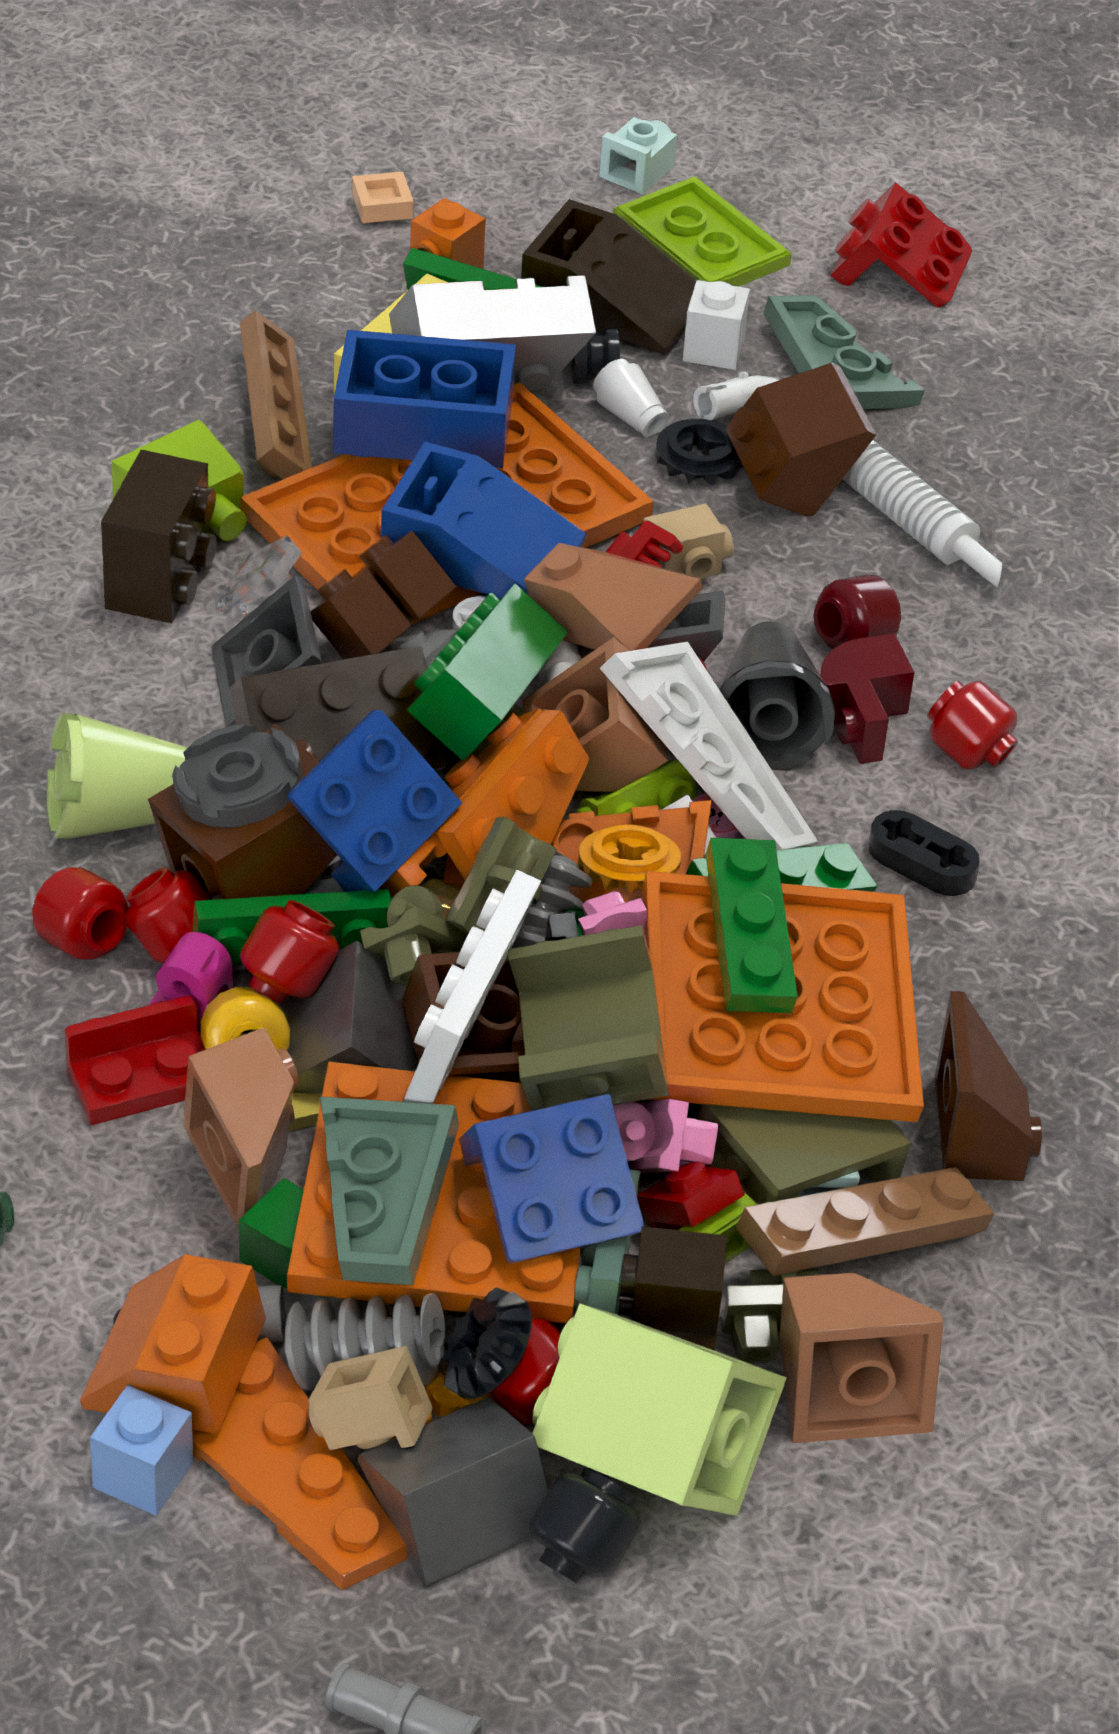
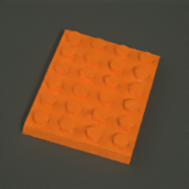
[241,382,654,625]

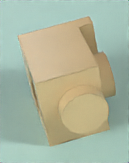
[643,504,734,580]
[308,1346,433,1450]

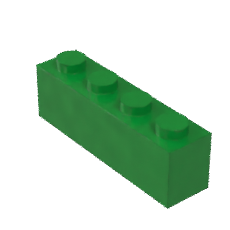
[407,584,568,761]

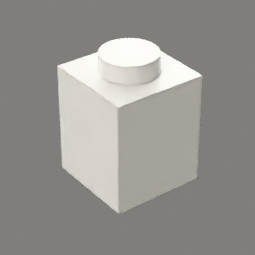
[683,280,750,370]

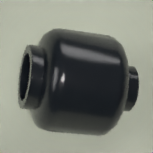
[530,1466,641,1583]

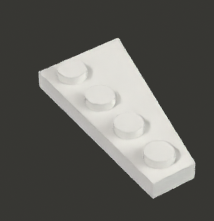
[600,642,818,850]
[403,870,541,1104]

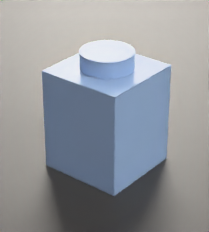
[90,1385,193,1516]

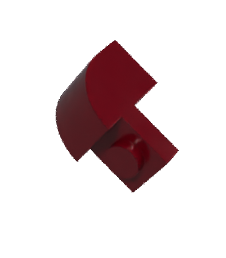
[820,633,915,764]

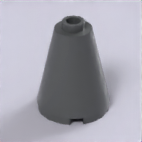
[719,621,835,771]

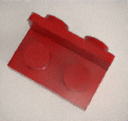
[64,995,206,1126]

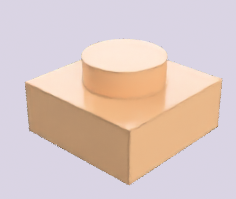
[352,171,414,223]

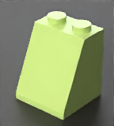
[533,1303,787,1516]

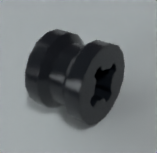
[571,328,620,384]

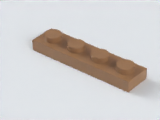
[240,310,312,479]
[736,1167,994,1276]

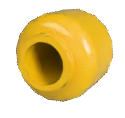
[201,987,290,1051]

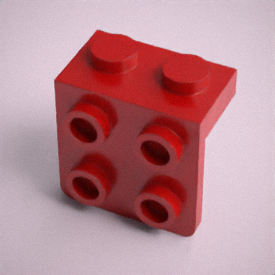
[830,182,972,307]

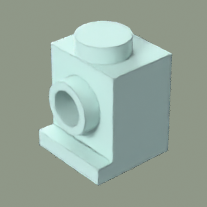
[599,117,677,194]

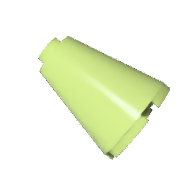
[47,713,188,839]

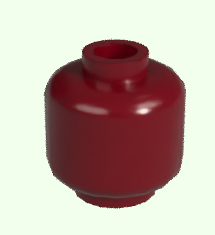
[813,575,902,650]

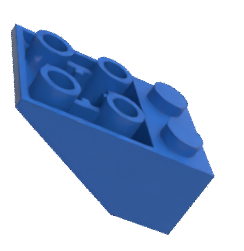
[381,442,586,598]

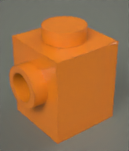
[410,197,486,269]

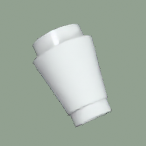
[593,359,670,438]

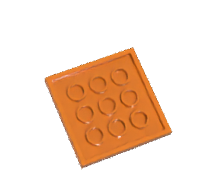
[642,871,924,1122]
[287,1062,581,1323]

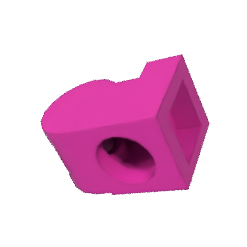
[148,932,233,1037]

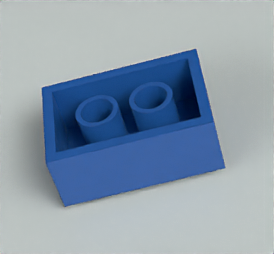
[333,330,516,468]

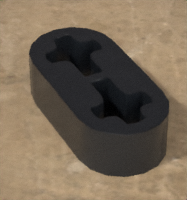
[868,810,980,896]

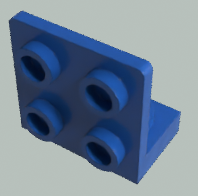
[288,710,462,892]
[459,1094,644,1263]

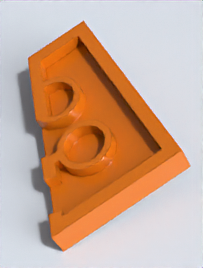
[435,710,589,881]

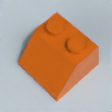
[80,1254,266,1434]

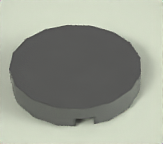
[172,724,304,827]

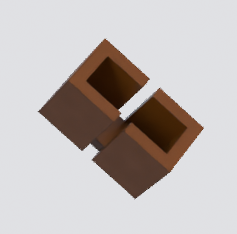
[310,531,456,659]

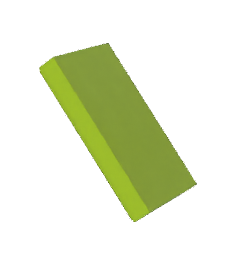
[613,176,792,287]

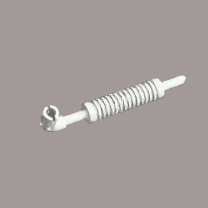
[693,371,1002,588]

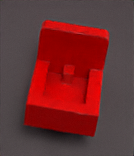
[637,1162,745,1230]

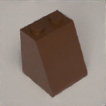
[148,724,337,900]

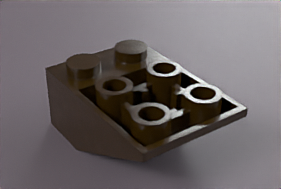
[521,199,696,355]

